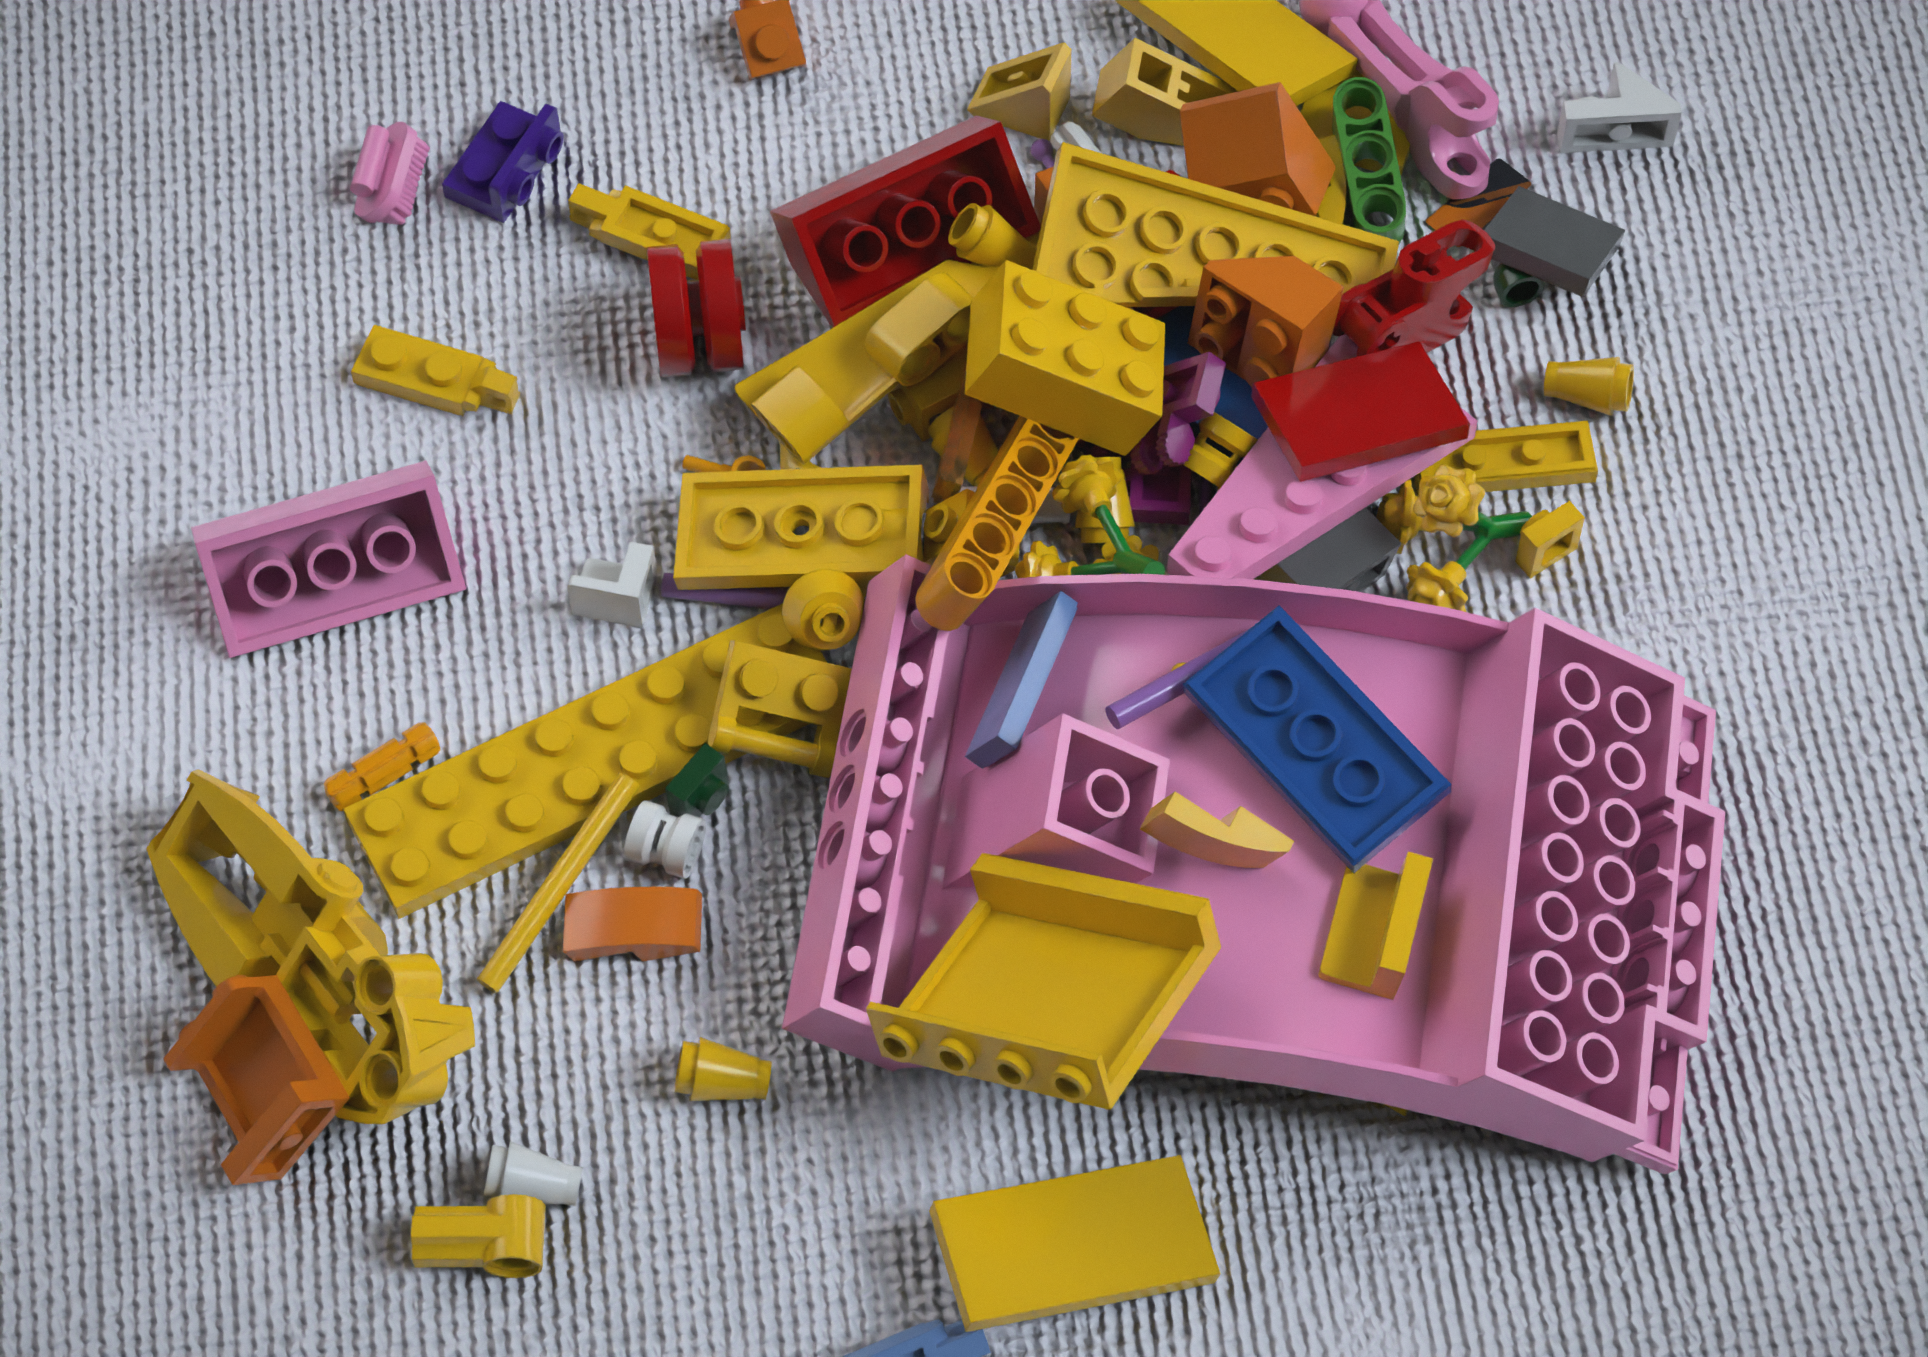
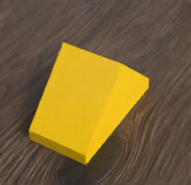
[967,42,1072,141]

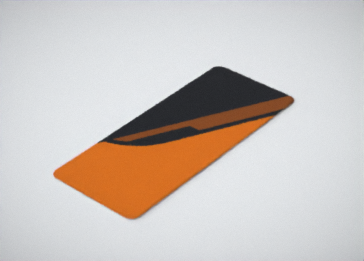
[1426,158,1531,247]

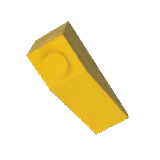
[1091,38,1238,146]

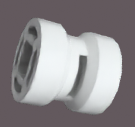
[624,800,706,879]

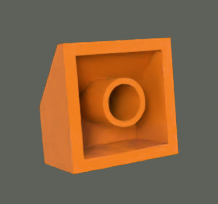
[1180,82,1336,216]

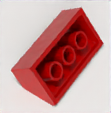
[770,116,1041,327]

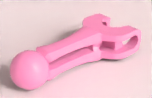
[1299,0,1499,199]

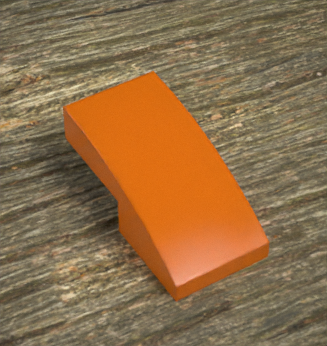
[563,886,702,962]

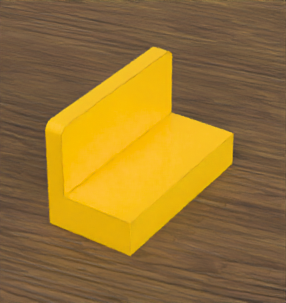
[1318,851,1433,1000]

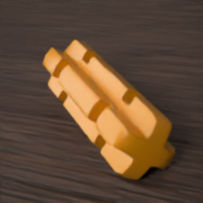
[323,722,440,811]

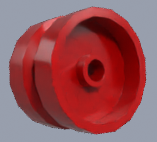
[647,239,746,378]

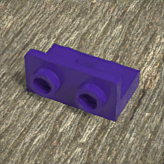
[442,100,564,223]

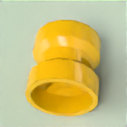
[1183,412,1258,488]

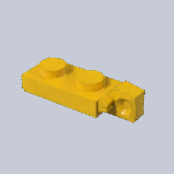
[568,183,731,280]
[351,325,520,416]

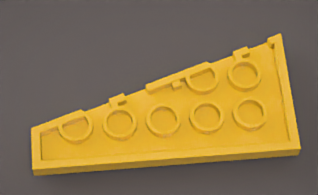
[1032,142,1399,307]

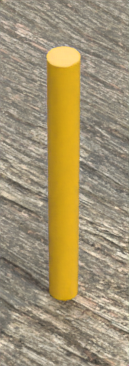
[476,772,640,994]

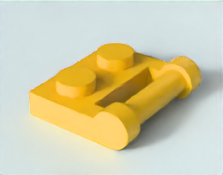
[707,640,852,778]

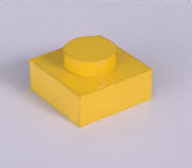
[1515,500,1585,579]

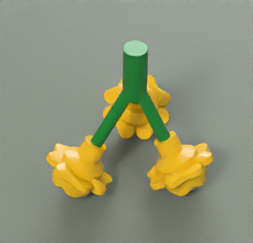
[1015,455,1166,578]
[1376,464,1532,612]

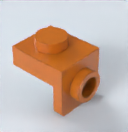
[728,0,807,80]

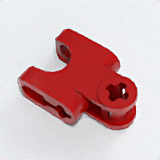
[1332,219,1495,357]

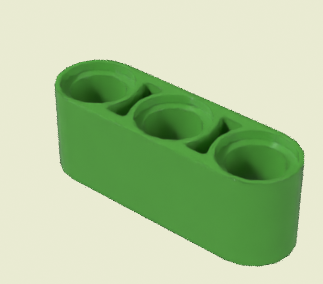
[1332,77,1406,244]

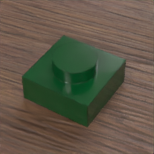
[665,743,729,817]

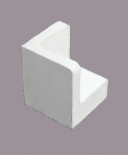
[567,541,658,628]

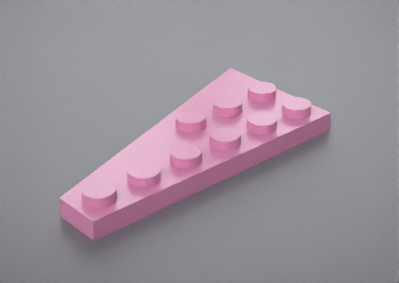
[1167,334,1478,579]

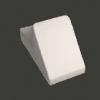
[1557,62,1682,154]

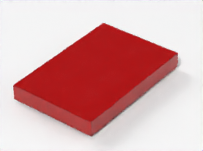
[1251,341,1470,482]

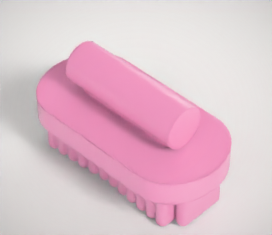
[350,122,430,225]

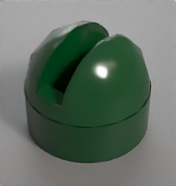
[1493,263,1545,307]

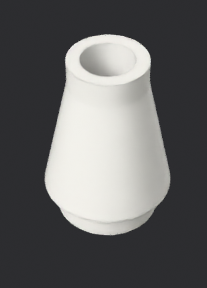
[483,1141,583,1206]

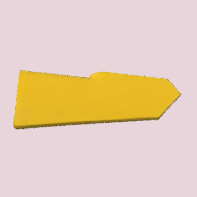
[734,260,999,465]

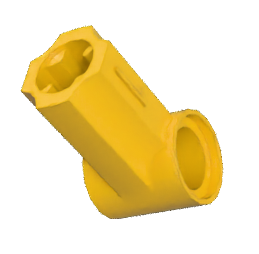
[411,1194,546,1278]

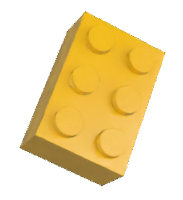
[964,260,1165,456]

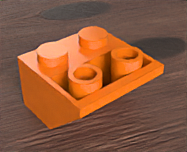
[1187,256,1344,388]

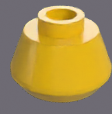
[782,569,865,650]

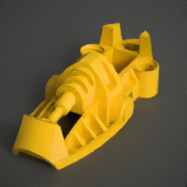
[146,769,475,1124]

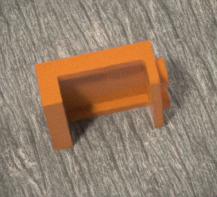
[163,975,350,1185]

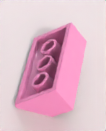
[191,460,466,658]

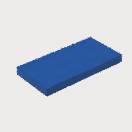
[1183,605,1452,873]

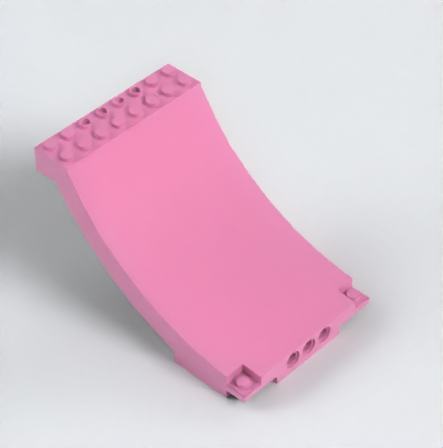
[782,554,1725,1175]

